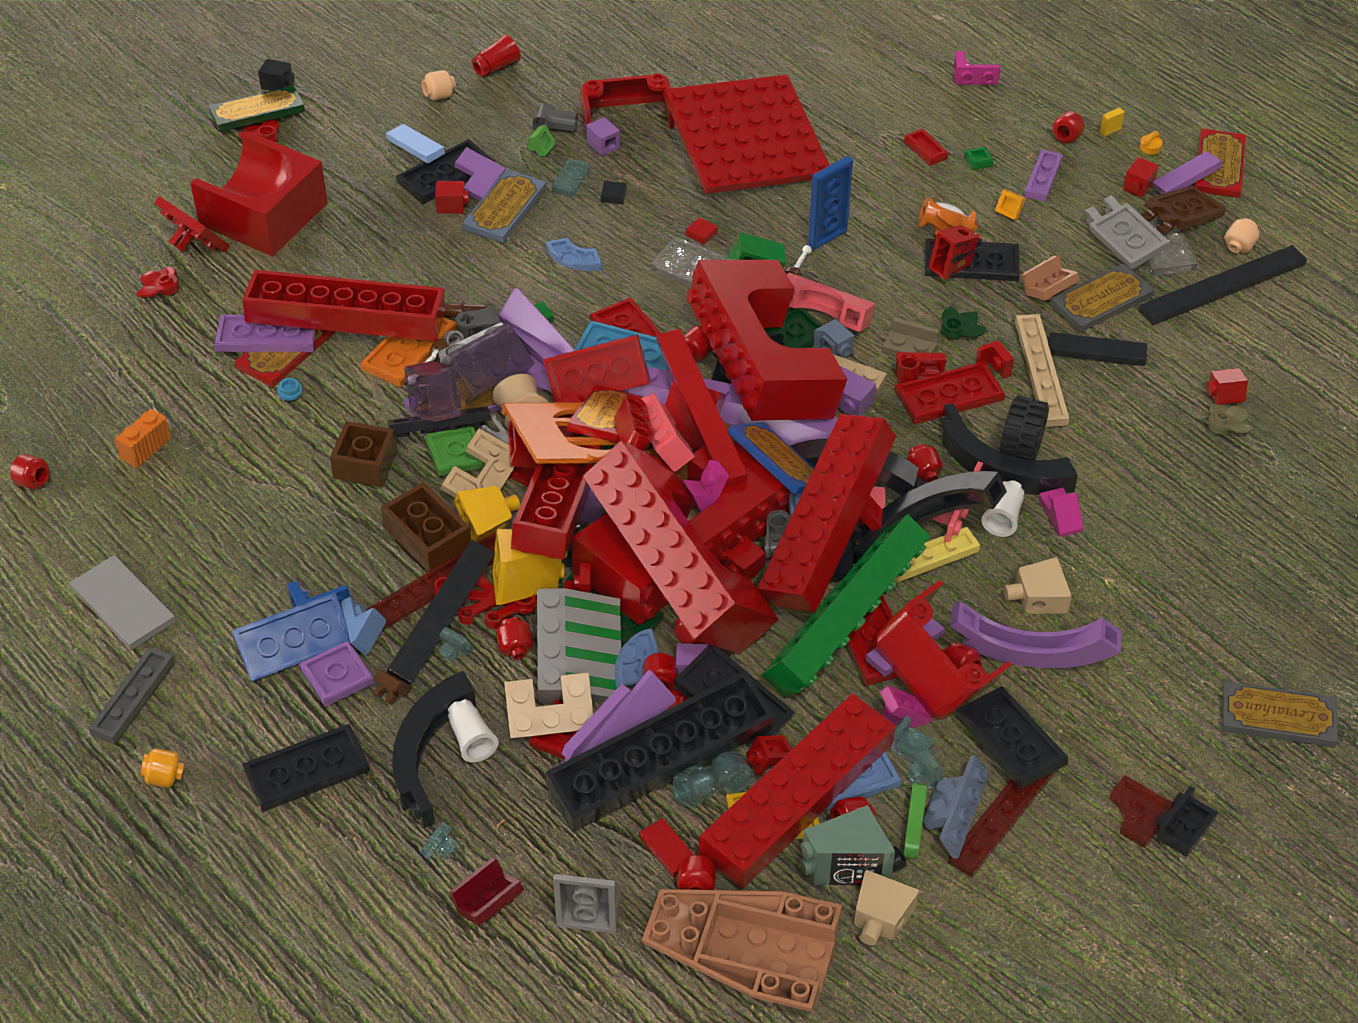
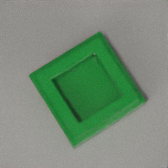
[964,146,994,170]

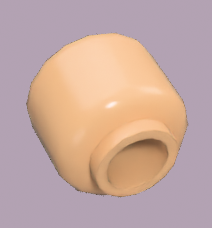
[422,70,456,101]
[1224,219,1260,253]

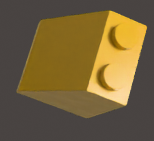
[492,529,567,605]

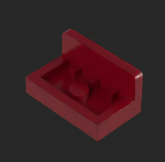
[449,858,524,926]

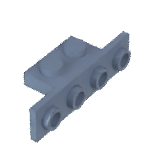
[923,755,988,859]

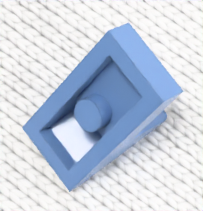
[341,597,386,656]

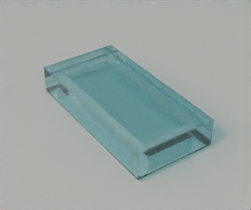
[552,158,590,197]

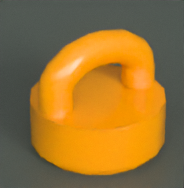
[1139,131,1163,155]

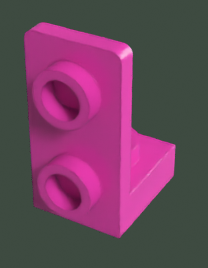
[953,51,1000,85]

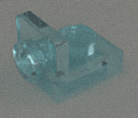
[891,716,935,766]

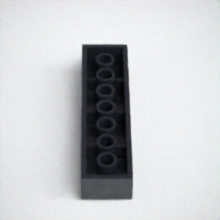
[545,670,775,832]

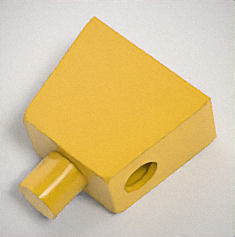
[453,486,520,543]

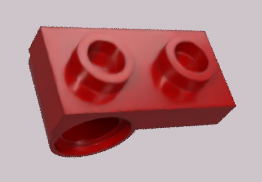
[895,352,946,383]

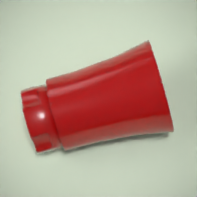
[471,34,521,77]

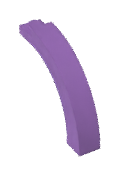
[950,601,1122,668]

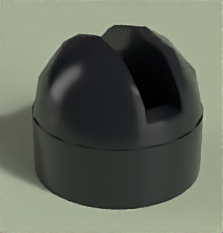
[892,846,907,872]

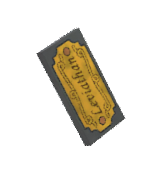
[1050,263,1155,332]
[1222,681,1338,747]

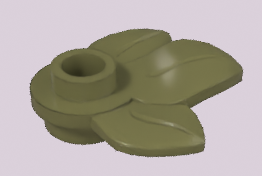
[1208,404,1253,434]

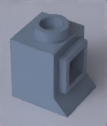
[813,319,854,358]

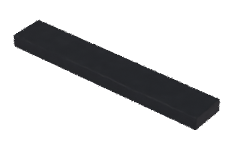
[387,540,495,685]

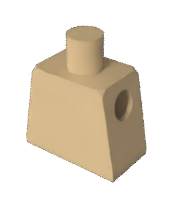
[1004,557,1072,614]
[854,870,919,946]

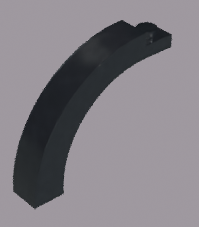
[940,403,1078,495]
[790,438,926,496]
[854,471,1007,560]
[392,670,476,828]

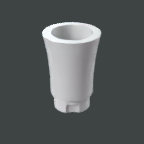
[981,480,1024,537]
[448,699,499,763]

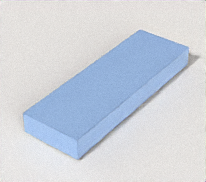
[386,124,445,163]

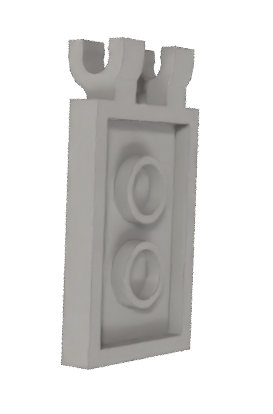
[1085,195,1170,270]

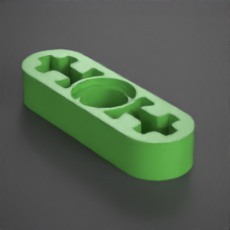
[903,783,927,859]

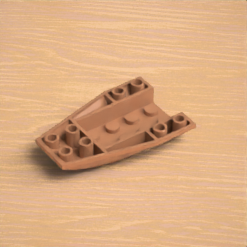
[642,889,842,1012]

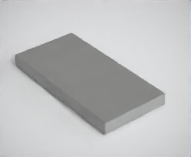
[69,555,176,651]

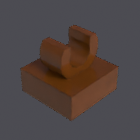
[374,669,412,705]

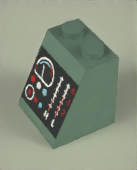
[799,805,895,885]

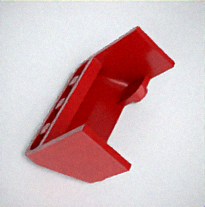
[579,73,674,136]
[873,580,1011,720]

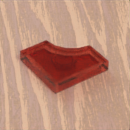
[1109,775,1173,848]

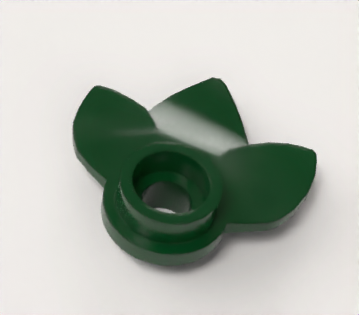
[941,306,986,339]

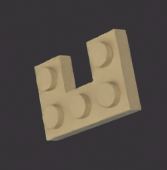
[440,428,515,498]
[504,672,593,739]

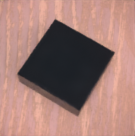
[601,181,627,204]

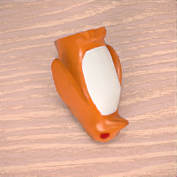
[917,197,978,235]

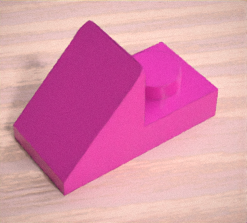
[683,460,729,512]
[1038,488,1084,537]
[880,686,932,733]

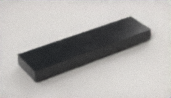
[1048,332,1147,366]

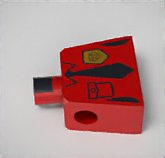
[928,225,981,280]

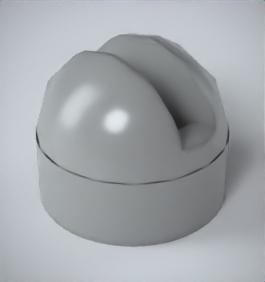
[443,330,464,346]

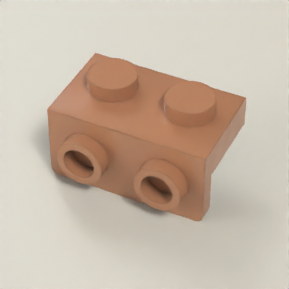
[1022,255,1080,301]

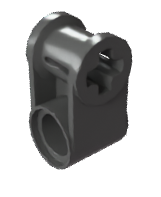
[456,307,501,339]
[765,510,790,559]

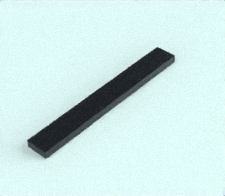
[1139,245,1307,325]

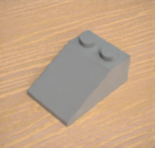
[553,874,621,934]

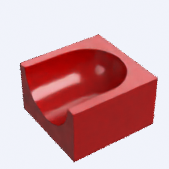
[190,131,328,257]

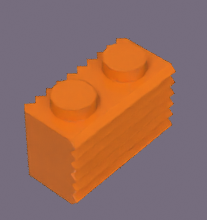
[114,408,171,468]

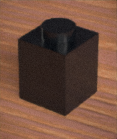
[258,59,294,91]

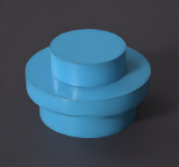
[277,378,302,401]

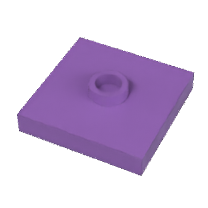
[299,641,374,707]

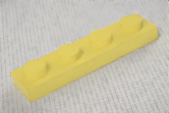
[894,527,980,583]

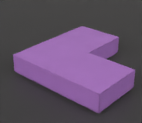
[454,147,505,201]

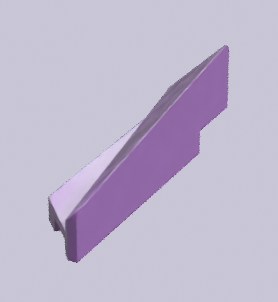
[499,287,575,366]
[560,670,675,764]

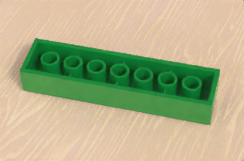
[761,514,930,698]

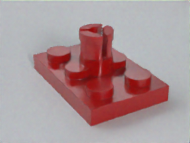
[154,196,230,253]

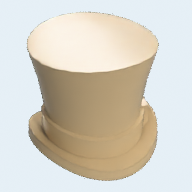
[493,374,549,428]

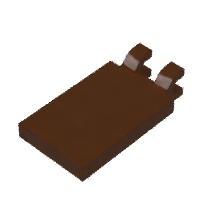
[1141,185,1226,235]

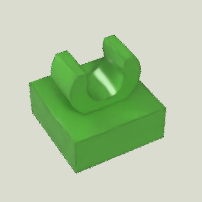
[526,125,556,157]

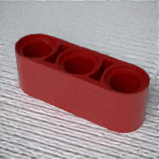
[614,394,654,451]

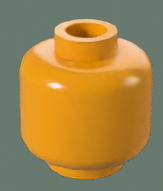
[140,748,184,788]

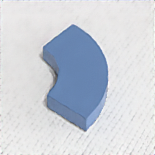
[545,238,602,271]
[615,628,659,688]

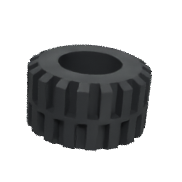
[1000,395,1049,460]

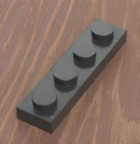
[89,646,175,744]

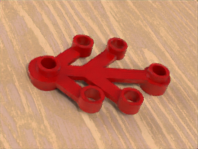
[434,573,537,629]

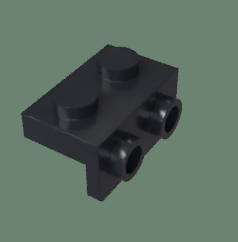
[1156,786,1218,857]

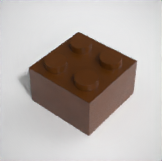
[330,421,397,487]

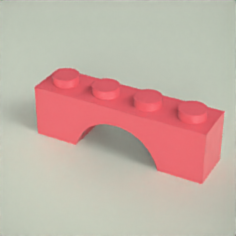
[787,273,876,332]
[642,392,695,472]

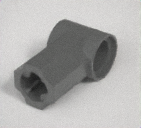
[532,103,579,132]

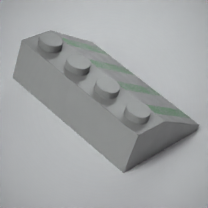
[537,588,621,703]

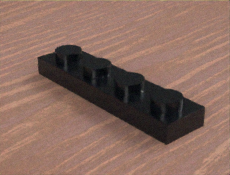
[387,406,491,437]

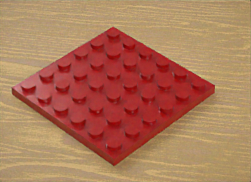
[663,74,830,194]

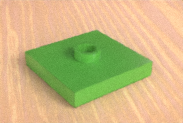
[425,426,486,476]

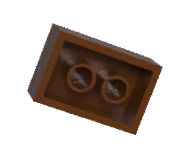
[381,482,472,573]

